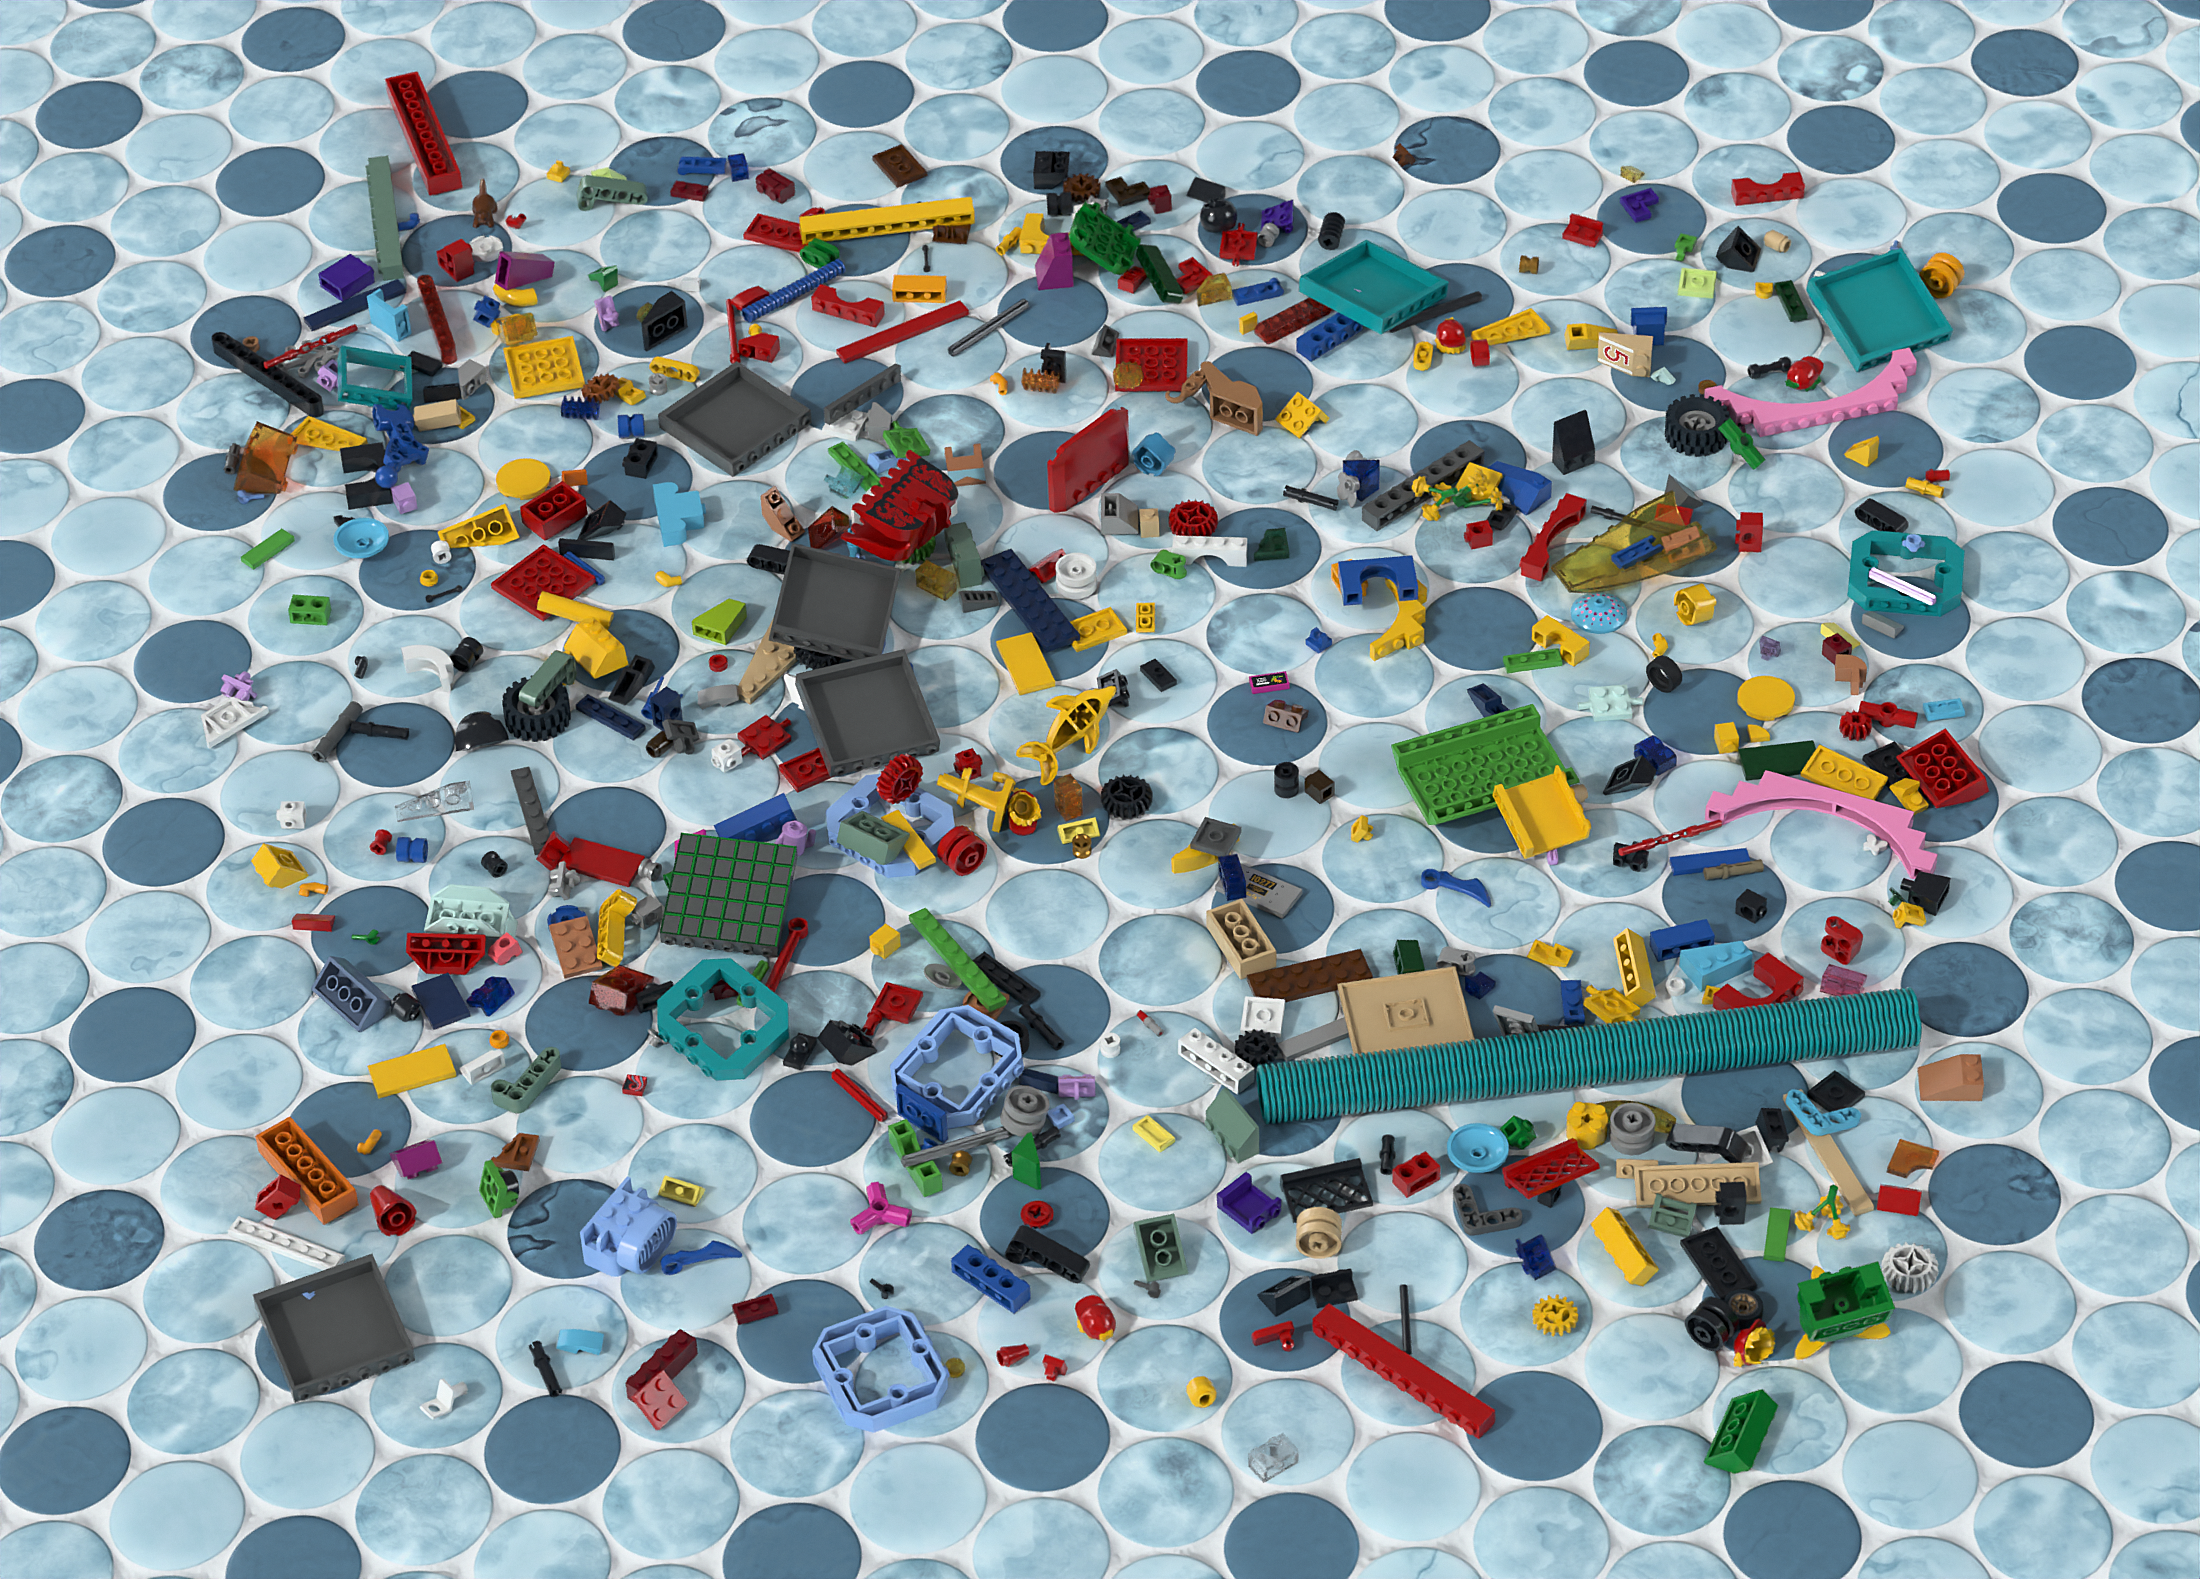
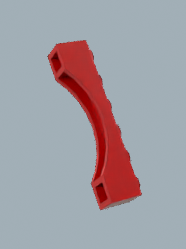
[1519,493,1587,581]

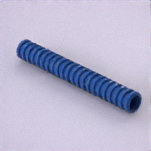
[742,259,845,323]

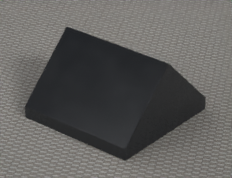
[1257,1276,1310,1317]

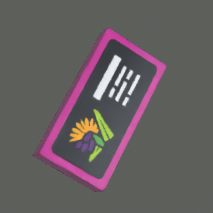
[1249,671,1290,694]

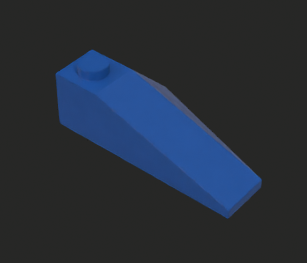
[1488,461,1552,516]

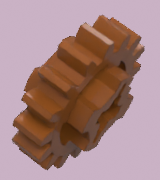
[581,373,621,404]

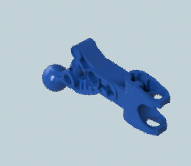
[372,404,429,488]

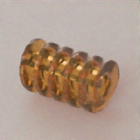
[1021,368,1060,394]

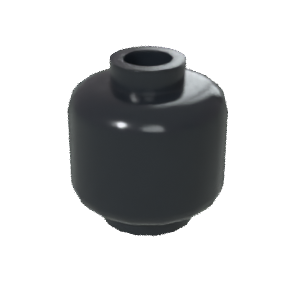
[390,993,420,1022]

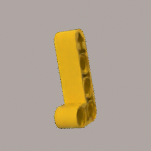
[597,889,637,967]

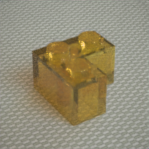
[496,312,538,347]

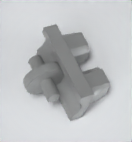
[548,861,581,900]

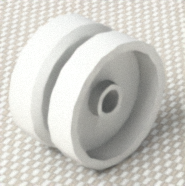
[1056,553,1097,599]

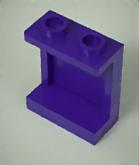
[1217,1172,1281,1234]

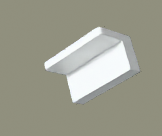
[459,1049,506,1085]

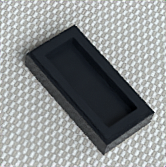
[408,351,443,377]

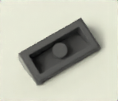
[1091,325,1120,358]

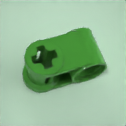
[1150,549,1187,579]

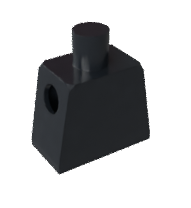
[1900,872,1951,916]

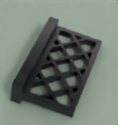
[1280,1158,1373,1223]

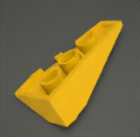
[438,504,520,548]

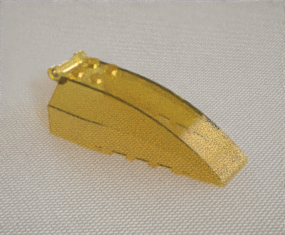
[1551,490,1717,593]

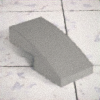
[698,684,739,709]

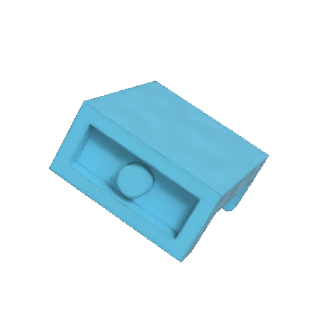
[367,289,412,342]

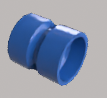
[618,414,645,438]
[396,837,428,863]

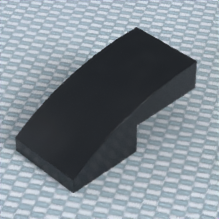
[1487,503,1517,531]

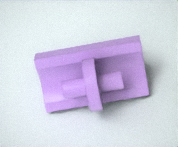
[594,295,620,332]
[220,671,257,701]
[1058,1074,1095,1100]

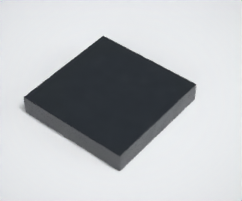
[1807,1070,1865,1112]

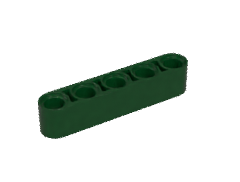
[1136,244,1183,304]

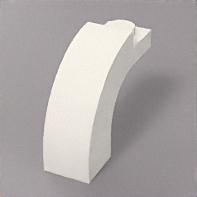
[401,645,455,692]

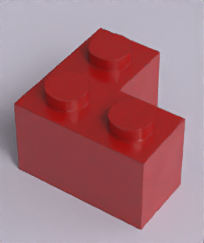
[436,238,475,282]

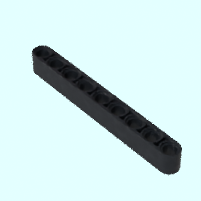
[211,332,324,418]

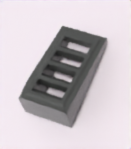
[959,591,1000,613]

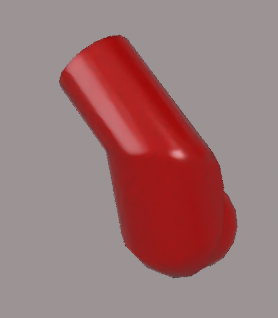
[505,213,527,229]

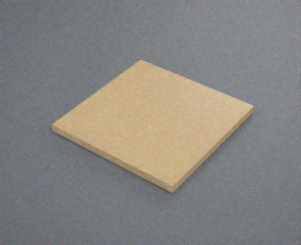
[1337,966,1475,1055]

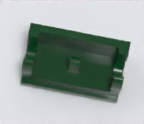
[1393,940,1425,975]

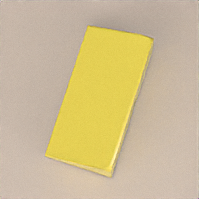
[1820,623,1860,650]
[1057,817,1100,844]
[658,1175,705,1207]

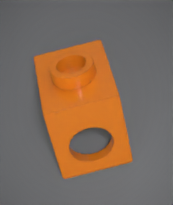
[562,469,588,486]

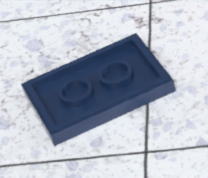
[411,973,471,1030]

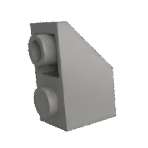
[458,359,488,400]
[865,402,893,440]

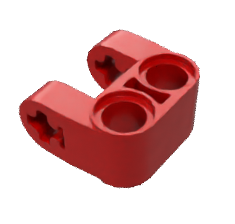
[1820,916,1863,965]

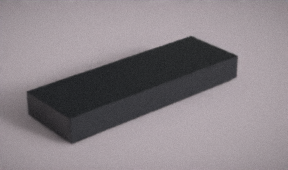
[558,538,615,561]

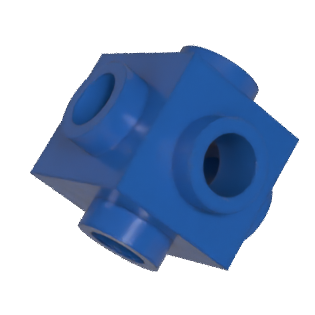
[473,295,501,328]

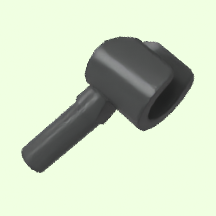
[1134,1280,1161,1298]

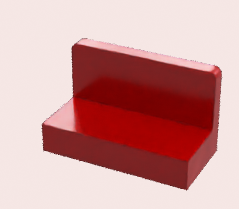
[1028,548,1066,583]
[1877,1184,1922,1216]

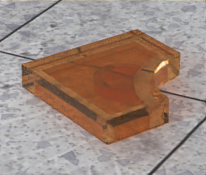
[1887,1139,1939,1178]

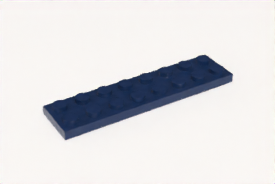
[981,549,1080,653]

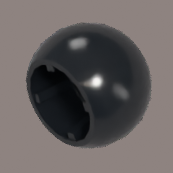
[1200,198,1238,232]

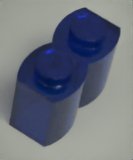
[1634,735,1677,776]

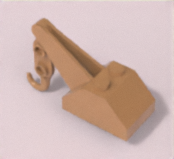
[1165,361,1263,436]

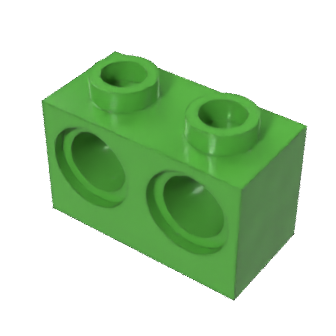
[288,595,331,626]

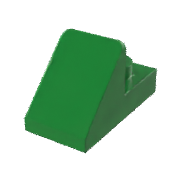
[588,265,618,292]

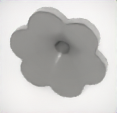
[648,1028,669,1048]

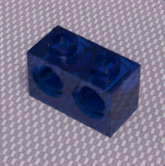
[1218,854,1246,901]

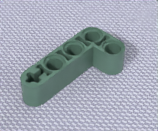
[577,175,647,211]
[519,650,577,708]
[491,1047,561,1114]

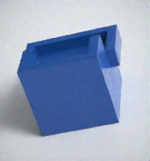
[1630,307,1667,346]

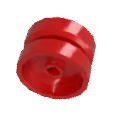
[937,825,987,876]

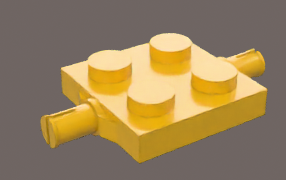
[1583,985,1641,1024]

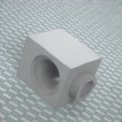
[631,895,663,930]

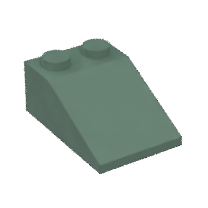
[1133,1213,1188,1283]

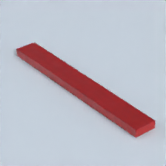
[836,300,969,364]

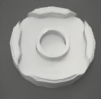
[469,236,503,262]

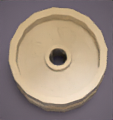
[1296,1207,1342,1259]

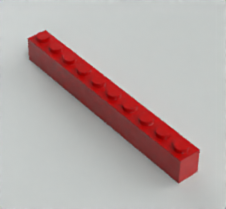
[1313,1303,1495,1439]

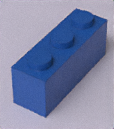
[1649,919,1715,962]

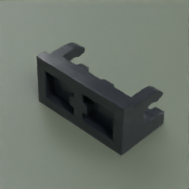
[1755,1108,1789,1153]

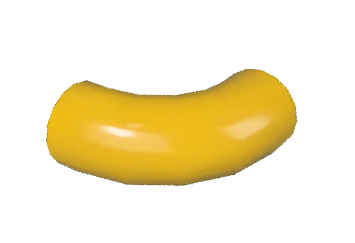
[493,283,537,307]

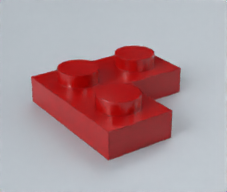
[1176,257,1213,294]

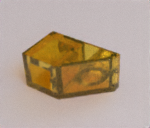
[1197,273,1232,307]

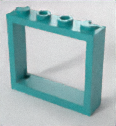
[337,345,412,410]

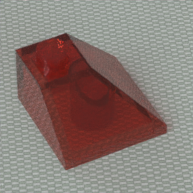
[808,506,850,549]

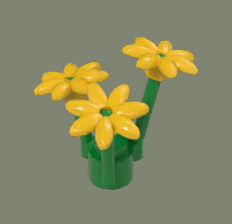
[1452,467,1504,511]

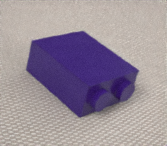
[318,253,375,301]

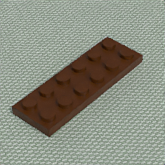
[1247,949,1373,1002]

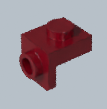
[709,979,738,1001]

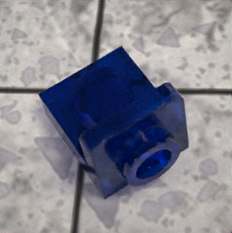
[1465,971,1496,1000]

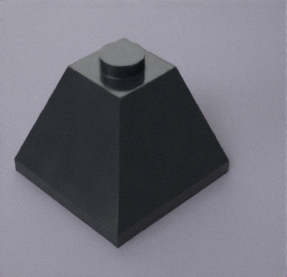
[1716,226,1761,272]
[577,500,627,540]
[1603,755,1657,795]

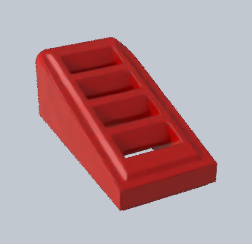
[1118,266,1147,294]

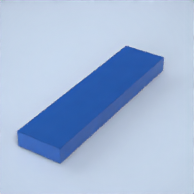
[1669,848,1750,876]

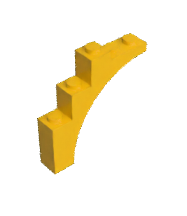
[1370,578,1427,661]

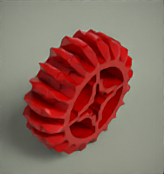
[1168,499,1218,537]
[876,754,923,804]

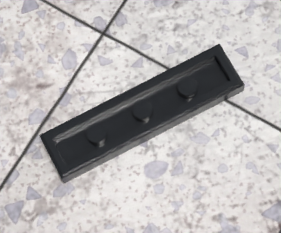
[972,951,1040,1005]

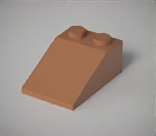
[1917,1054,1984,1101]

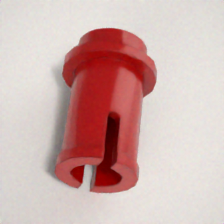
[1926,469,1950,483]
[862,1010,883,1036]

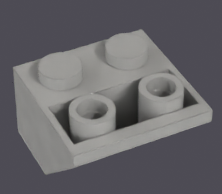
[1101,493,1138,535]

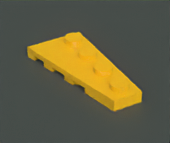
[1471,308,1550,345]

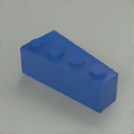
[714,793,797,842]

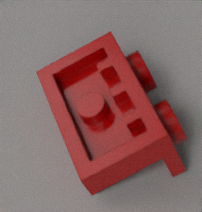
[1562,213,1603,248]

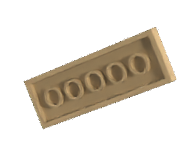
[1634,1162,1762,1208]

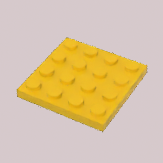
[503,336,585,399]

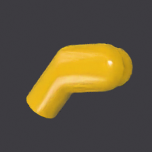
[655,571,682,587]
[1652,633,1668,658]
[992,772,1016,790]

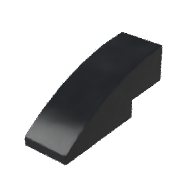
[608,654,655,705]

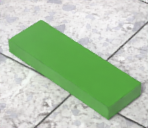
[241,528,295,570]
[1503,648,1563,674]
[1763,1207,1791,1262]

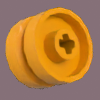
[1919,253,1965,298]

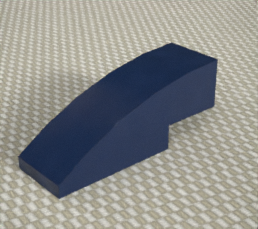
[1467,683,1510,718]

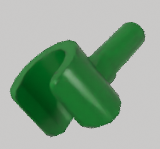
[351,929,380,945]

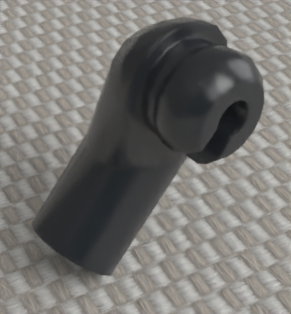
[354,656,368,679]

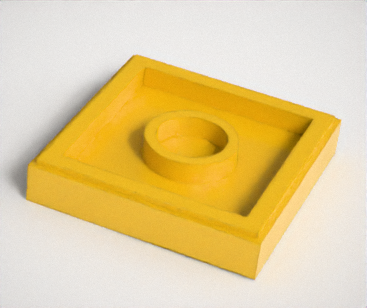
[1455,462,1503,506]

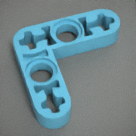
[1785,1089,1861,1136]

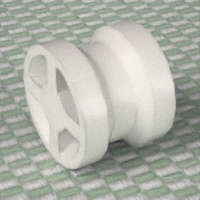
[431,540,451,564]
[1100,1032,1121,1058]

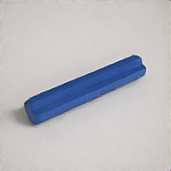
[564,551,605,585]

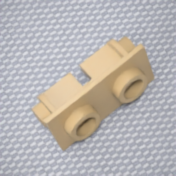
[1616,1158,1658,1179]

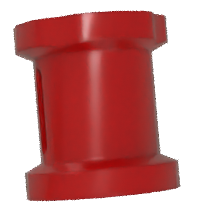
[370,829,392,855]

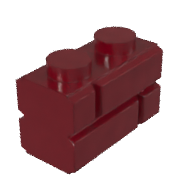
[755,168,795,204]

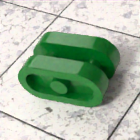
[799,238,840,269]

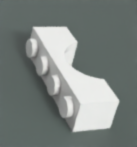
[1172,536,1247,567]

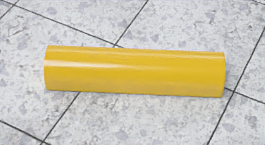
[537,591,614,630]

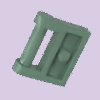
[1648,1193,1697,1238]

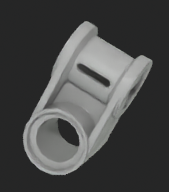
[1436,947,1476,977]

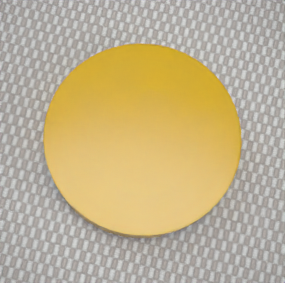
[496,458,551,500]
[1737,676,1795,721]

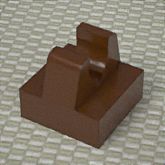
[1392,143,1416,167]

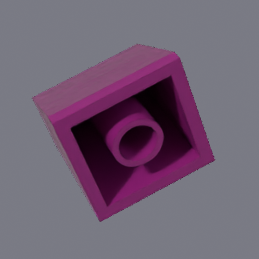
[1035,232,1073,290]

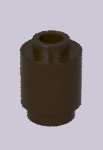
[645,731,674,758]

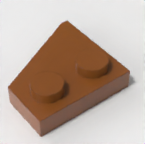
[491,1133,540,1171]

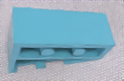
[1679,941,1753,992]

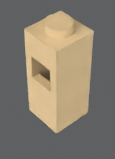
[413,399,461,432]

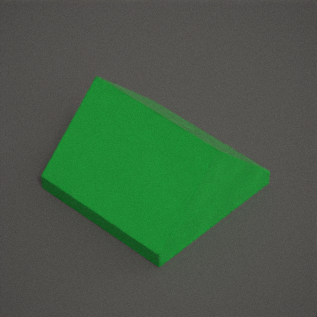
[1012,1132,1041,1190]

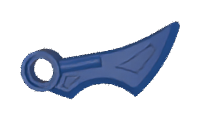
[1421,869,1491,908]
[660,1240,742,1275]

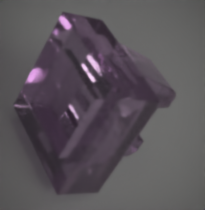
[1759,635,1781,661]

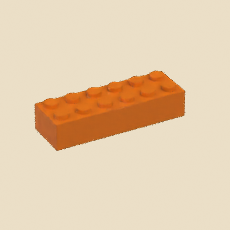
[255,1116,359,1225]

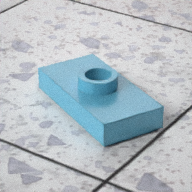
[1922,698,1965,721]

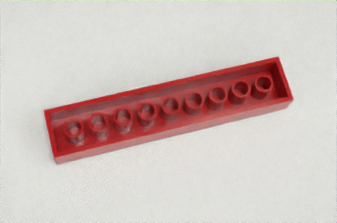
[385,71,463,196]

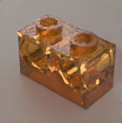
[1054,773,1083,821]

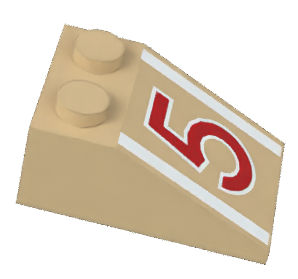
[1597,332,1653,377]

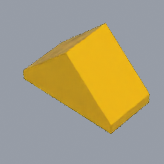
[1844,436,1879,467]

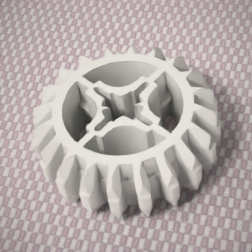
[1881,1242,1939,1294]

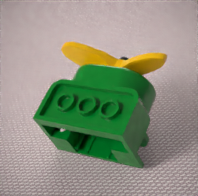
[1794,1261,1895,1360]

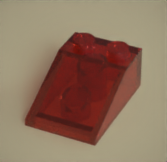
[589,965,654,1016]

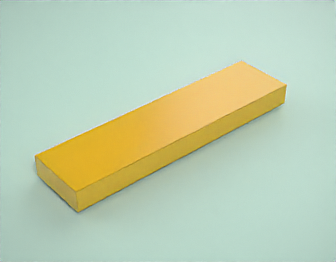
[881,810,936,870]

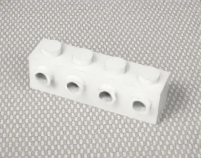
[1178,1028,1255,1095]

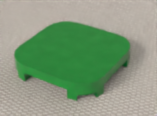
[1069,202,1141,275]

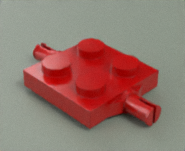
[1219,222,1258,267]
[738,714,792,760]

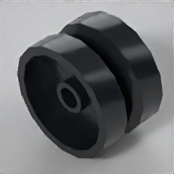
[1685,1296,1740,1352]

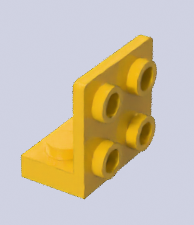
[1275,392,1330,438]

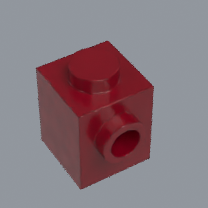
[1148,184,1172,214]
[1822,633,1852,665]

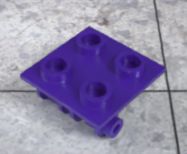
[1261,199,1294,233]

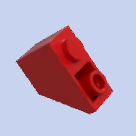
[738,332,780,363]

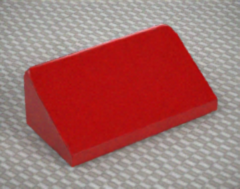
[291,913,335,932]

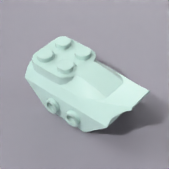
[424,884,518,938]

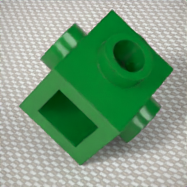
[1500,1115,1537,1150]

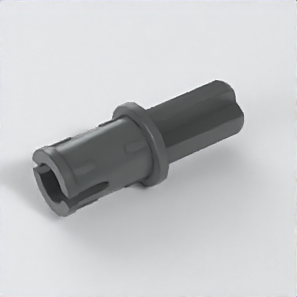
[223,443,241,475]

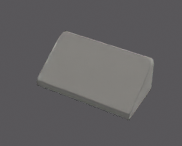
[1862,611,1904,638]

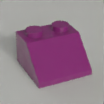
[389,1139,442,1179]

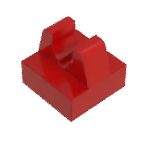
[1042,1354,1068,1382]

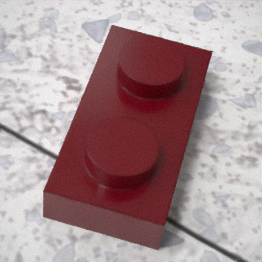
[670,180,709,202]
[732,1293,778,1325]

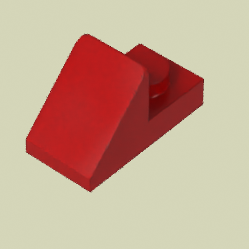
[536,831,571,871]

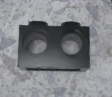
[622,438,658,479]

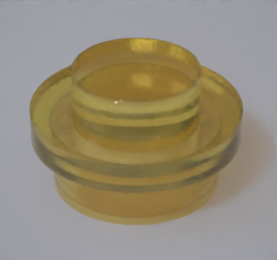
[945,1358,965,1378]

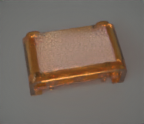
[233,421,298,494]

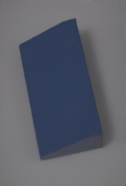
[1019,1068,1059,1094]

